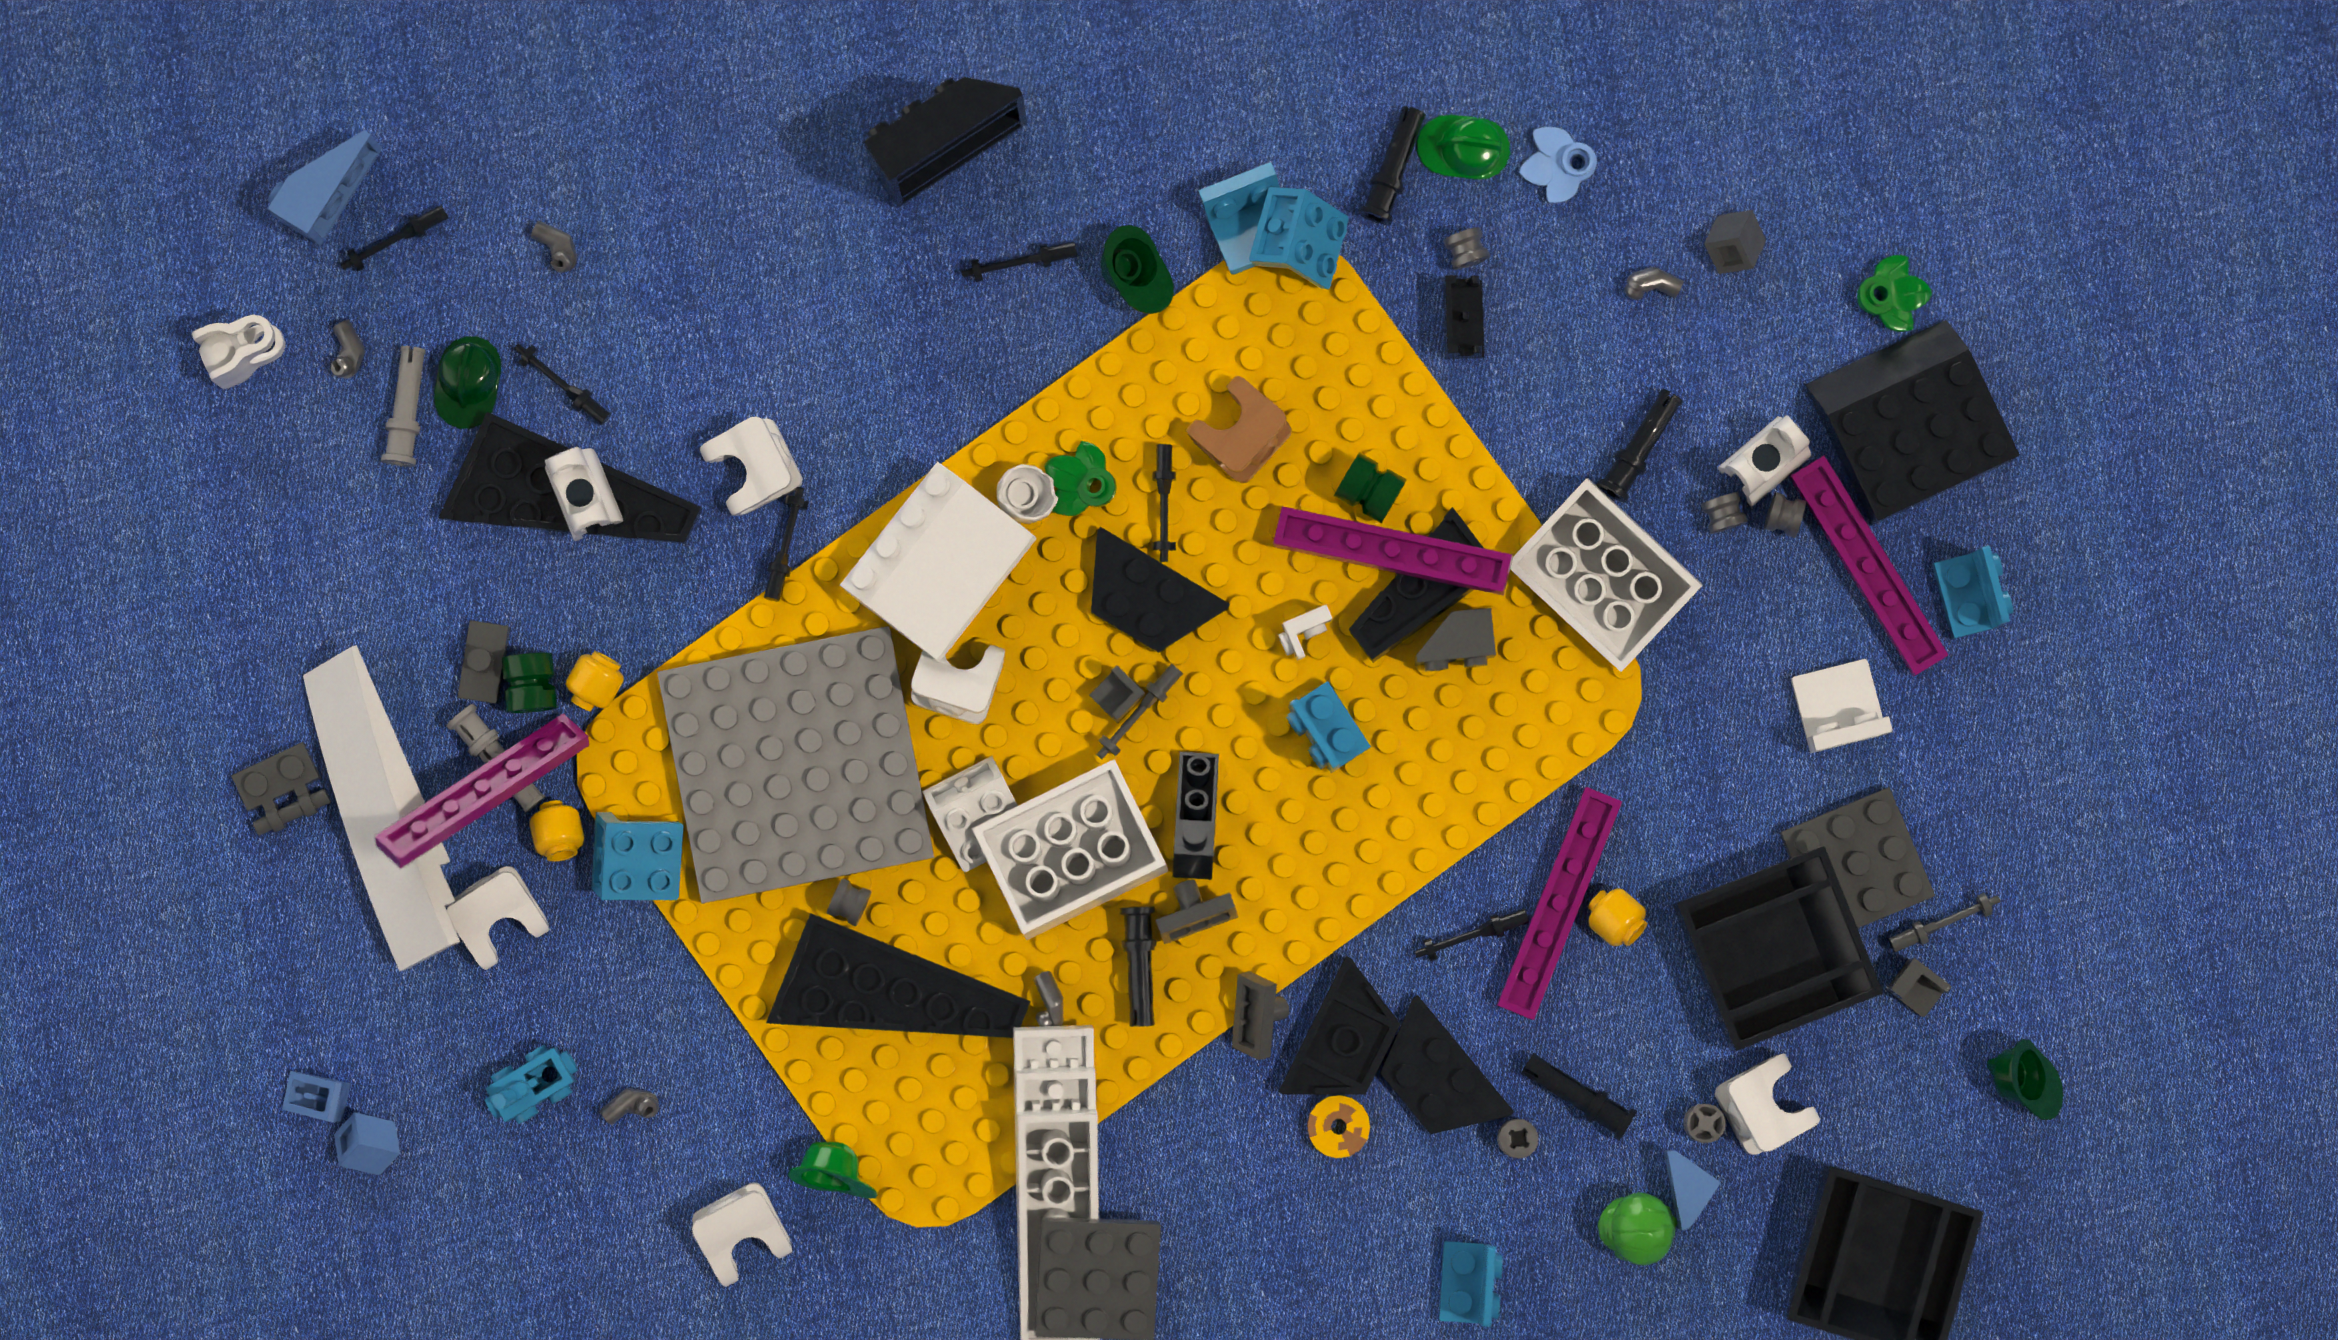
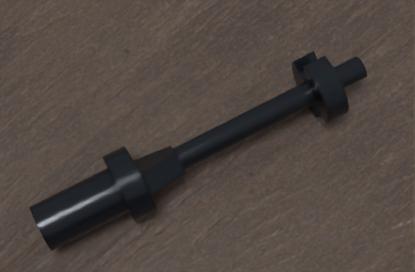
[340,205,449,272]
[961,242,1078,282]
[514,343,611,426]
[1152,444,1176,562]
[764,487,809,602]
[1414,908,1529,962]

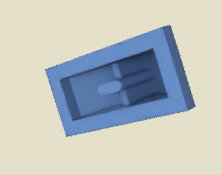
[282,1071,351,1122]
[1663,1150,1721,1230]

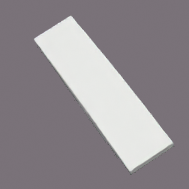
[303,645,460,971]
[1013,1025,1100,1340]

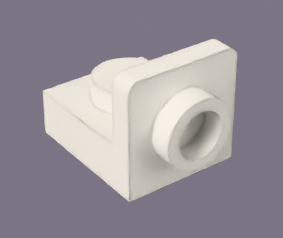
[1278,605,1333,661]

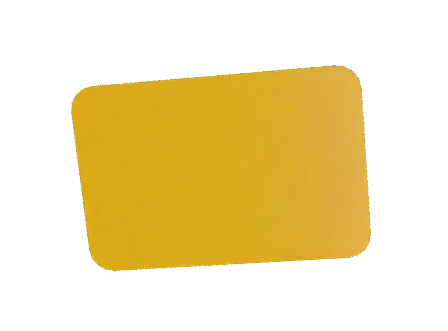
[577,254,1642,1227]

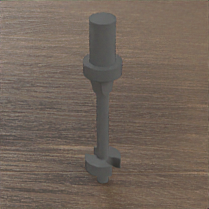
[1096,664,1183,759]
[1888,892,2001,953]

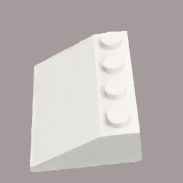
[840,461,1037,662]
[1510,478,1703,672]
[972,759,1168,940]

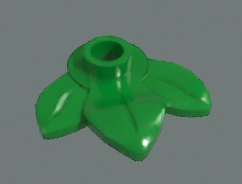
[1857,255,1932,332]
[1045,441,1117,516]

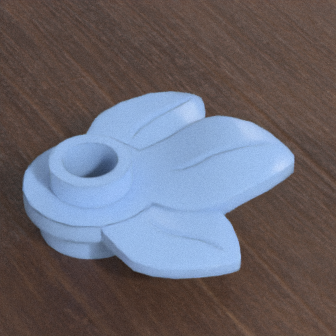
[1519,127,1597,203]

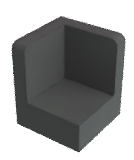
[1704,210,1766,274]
[1089,665,1145,724]
[1885,958,1952,1017]

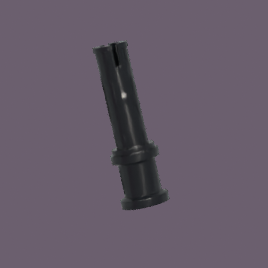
[1359,106,1426,225]
[1596,389,1683,503]
[1120,906,1156,1027]
[1521,1053,1637,1141]

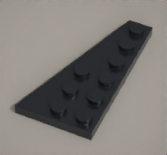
[438,412,702,544]
[766,913,1031,1038]

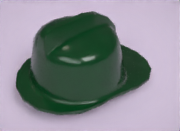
[1100,225,1174,314]
[434,336,501,429]
[1987,1039,2064,1120]

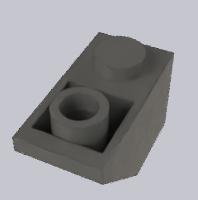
[1415,608,1496,671]

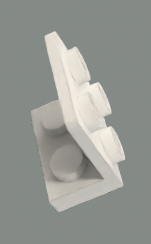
[1791,659,1893,754]
[922,756,1018,872]

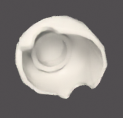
[996,464,1058,524]

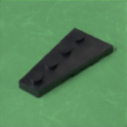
[1349,507,1484,663]

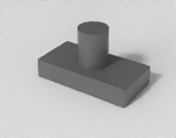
[457,620,510,704]
[1156,880,1238,945]
[1232,971,1289,1060]

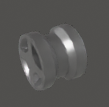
[1443,227,1490,270]
[1701,492,1748,534]
[1764,492,1806,538]
[827,878,872,926]
[1683,1104,1726,1143]
[1497,1119,1538,1159]

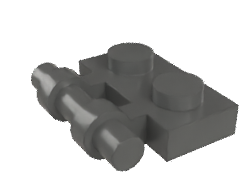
[231,742,331,836]

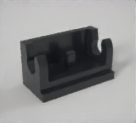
[1443,275,1484,359]

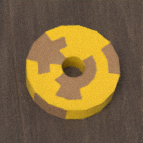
[1307,1095,1370,1158]

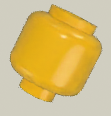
[565,650,624,712]
[529,800,584,862]
[1588,888,1647,946]

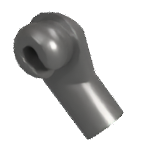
[531,221,577,273]
[1624,267,1684,300]
[331,320,365,379]
[1033,971,1063,1027]
[599,1088,659,1126]

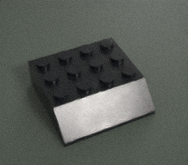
[863,76,1027,208]
[1805,320,2020,526]
[1673,846,1884,1051]
[1786,1165,1984,1340]

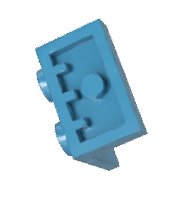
[1198,162,1280,275]
[1249,187,1348,289]
[1932,545,2013,640]
[1286,681,1371,773]
[591,812,683,900]
[1439,1241,1503,1327]

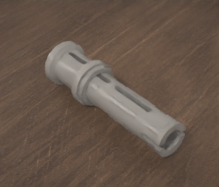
[381,346,426,467]
[446,704,545,813]

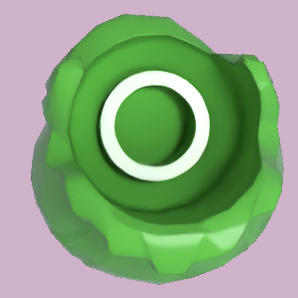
[1597,1192,1677,1265]

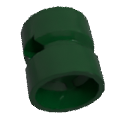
[1334,452,1407,523]
[501,653,558,714]

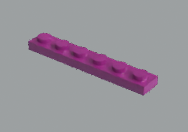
[1789,456,1948,677]
[1273,506,1513,596]
[375,713,589,869]
[1496,787,1623,1020]

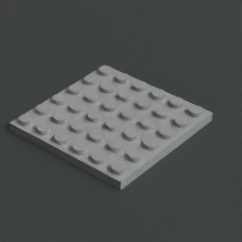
[657,626,935,904]

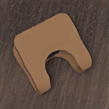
[1186,376,1291,483]

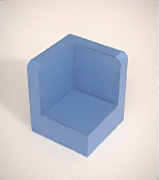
[334,1112,400,1175]

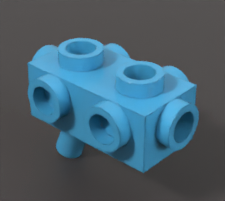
[485,1045,579,1125]

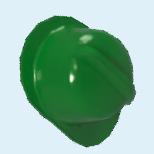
[1417,115,1510,179]
[788,1142,878,1199]

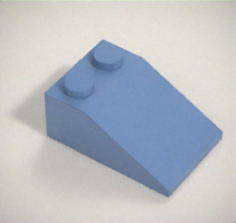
[267,130,383,246]

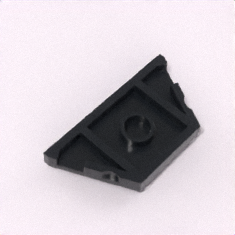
[1091,527,1230,654]
[1278,956,1400,1095]
[1380,995,1514,1134]

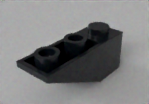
[1172,752,1219,880]

